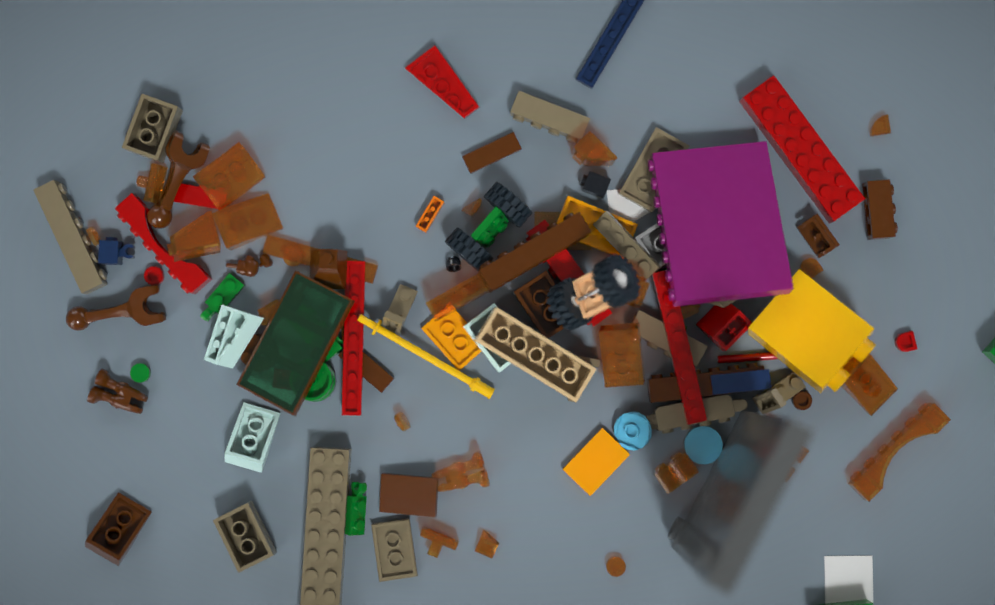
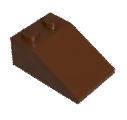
[85,492,152,566]

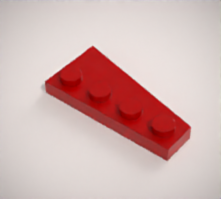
[405,45,480,118]

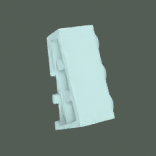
[204,305,264,368]

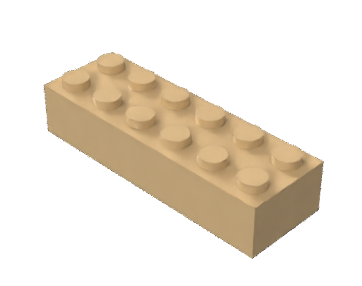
[474,307,596,402]

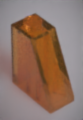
[167,211,221,262]

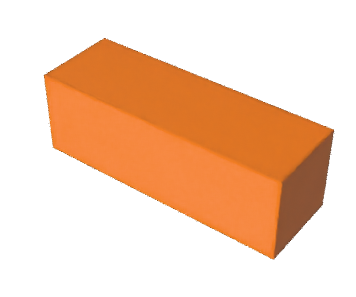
[416,196,445,233]

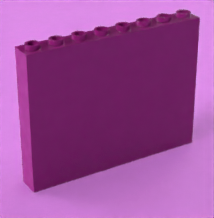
[648,141,794,307]

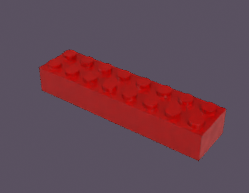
[739,75,865,224]

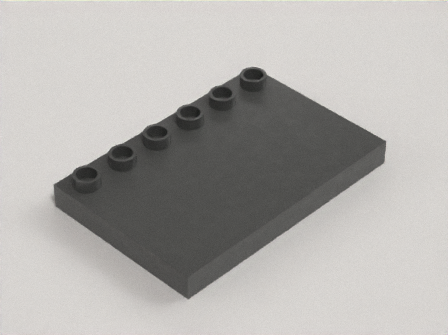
[668,411,814,595]

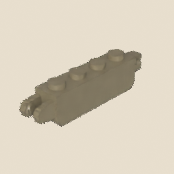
[645,394,748,434]

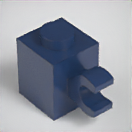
[98,237,135,265]

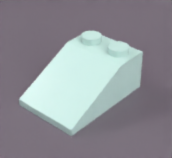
[225,402,280,473]

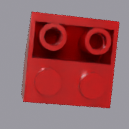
[695,304,752,351]

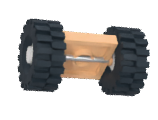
[547,254,641,331]

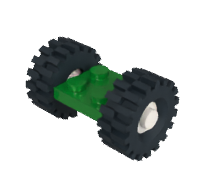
[444,182,532,272]

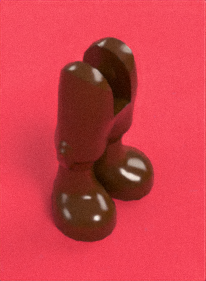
[87,368,148,414]

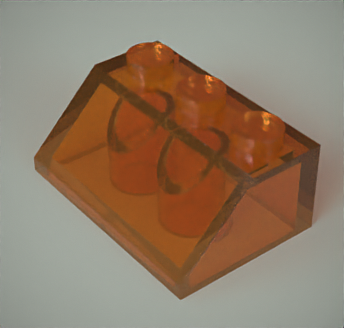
[193,142,266,212]

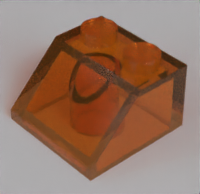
[572,131,618,166]

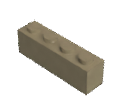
[510,91,590,143]
[627,310,708,367]

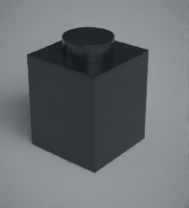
[580,171,611,199]

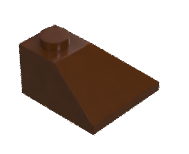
[309,249,348,290]

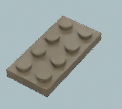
[619,127,689,213]

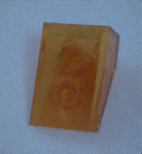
[212,193,284,250]
[841,353,898,416]

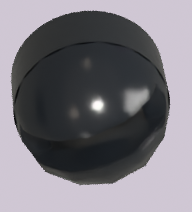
[446,256,462,272]

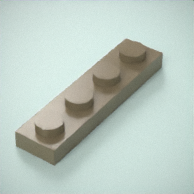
[593,211,661,281]

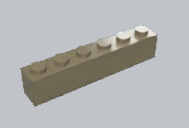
[33,180,108,294]

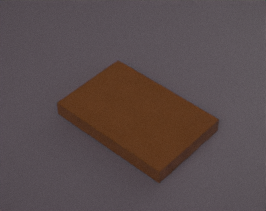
[379,473,439,517]

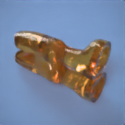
[431,451,490,492]

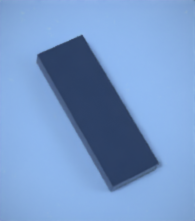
[710,369,771,395]

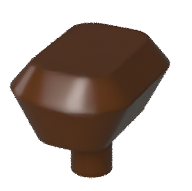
[259,254,273,268]

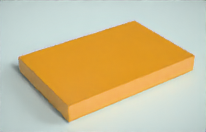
[421,303,481,371]
[563,428,630,496]

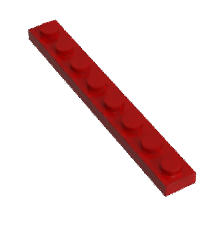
[342,261,366,416]
[652,270,707,425]

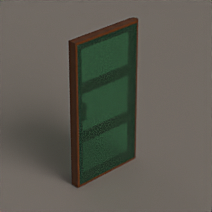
[236,271,355,416]

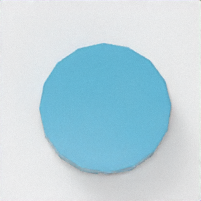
[614,411,652,451]
[684,426,723,465]

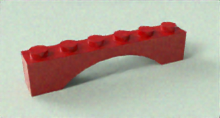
[115,193,212,294]

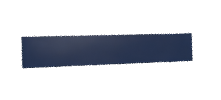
[576,0,645,89]

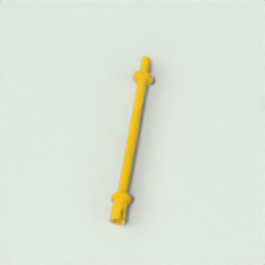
[357,314,495,399]

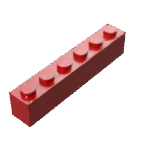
[525,220,612,327]

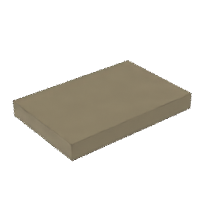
[371,518,418,582]

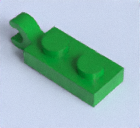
[200,273,245,322]
[345,482,367,536]

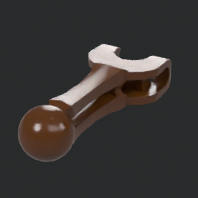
[147,130,210,229]
[66,284,166,331]

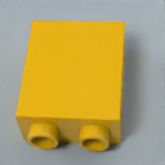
[748,269,876,394]

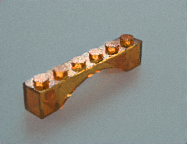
[848,403,951,502]

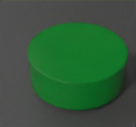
[130,363,151,383]

